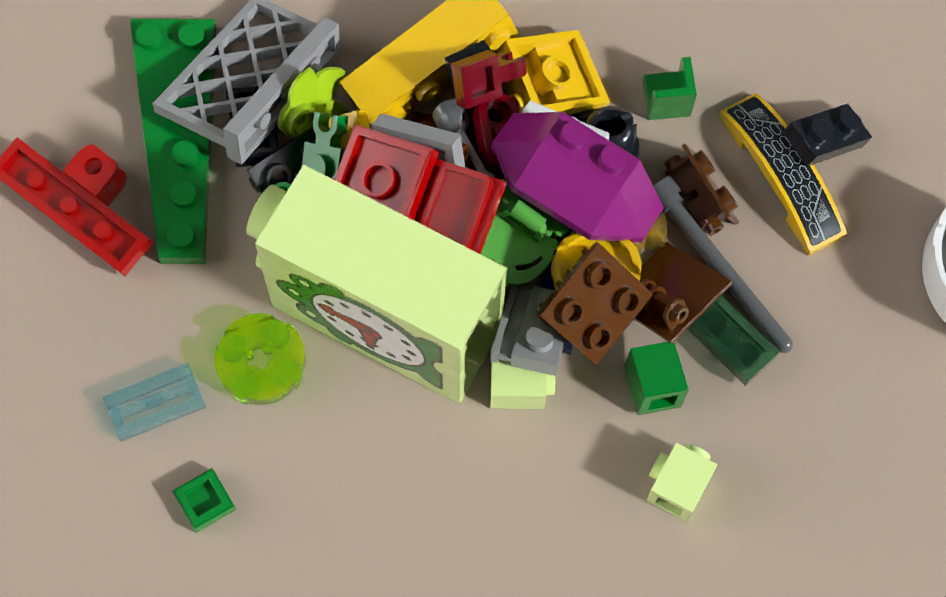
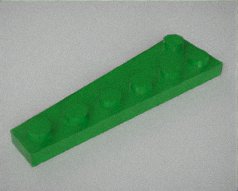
[130,19,216,264]

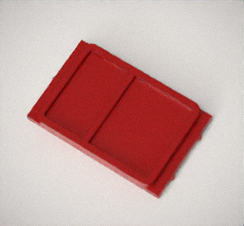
[414,159,506,255]

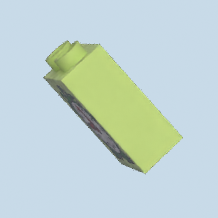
[246,165,507,404]

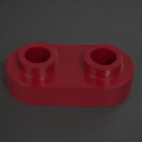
[472,93,520,178]

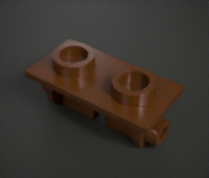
[664,144,740,236]

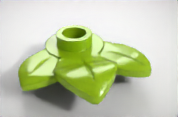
[278,67,348,137]

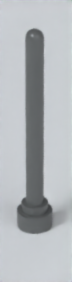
[653,176,793,353]

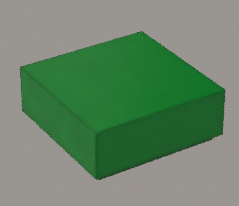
[172,468,236,533]

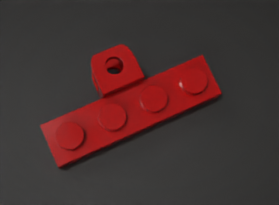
[0,137,153,277]

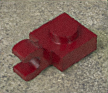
[451,50,527,109]

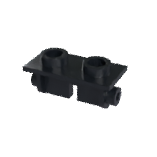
[247,126,316,194]

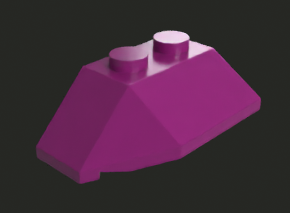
[490,112,664,243]

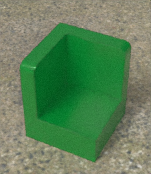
[642,57,697,121]
[624,341,689,415]

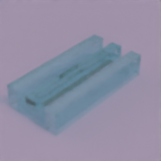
[103,362,206,442]

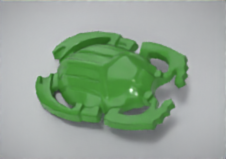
[481,177,570,286]

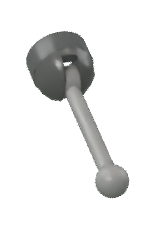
[432,98,495,178]

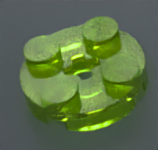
[214,313,306,405]

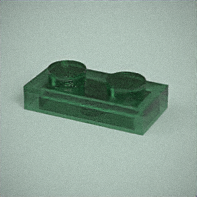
[687,295,779,386]

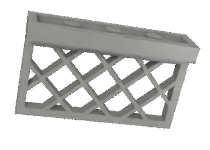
[153,0,341,165]

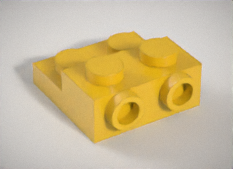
[496,30,610,115]

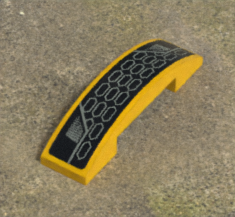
[719,93,847,256]

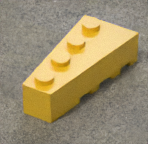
[340,0,520,125]

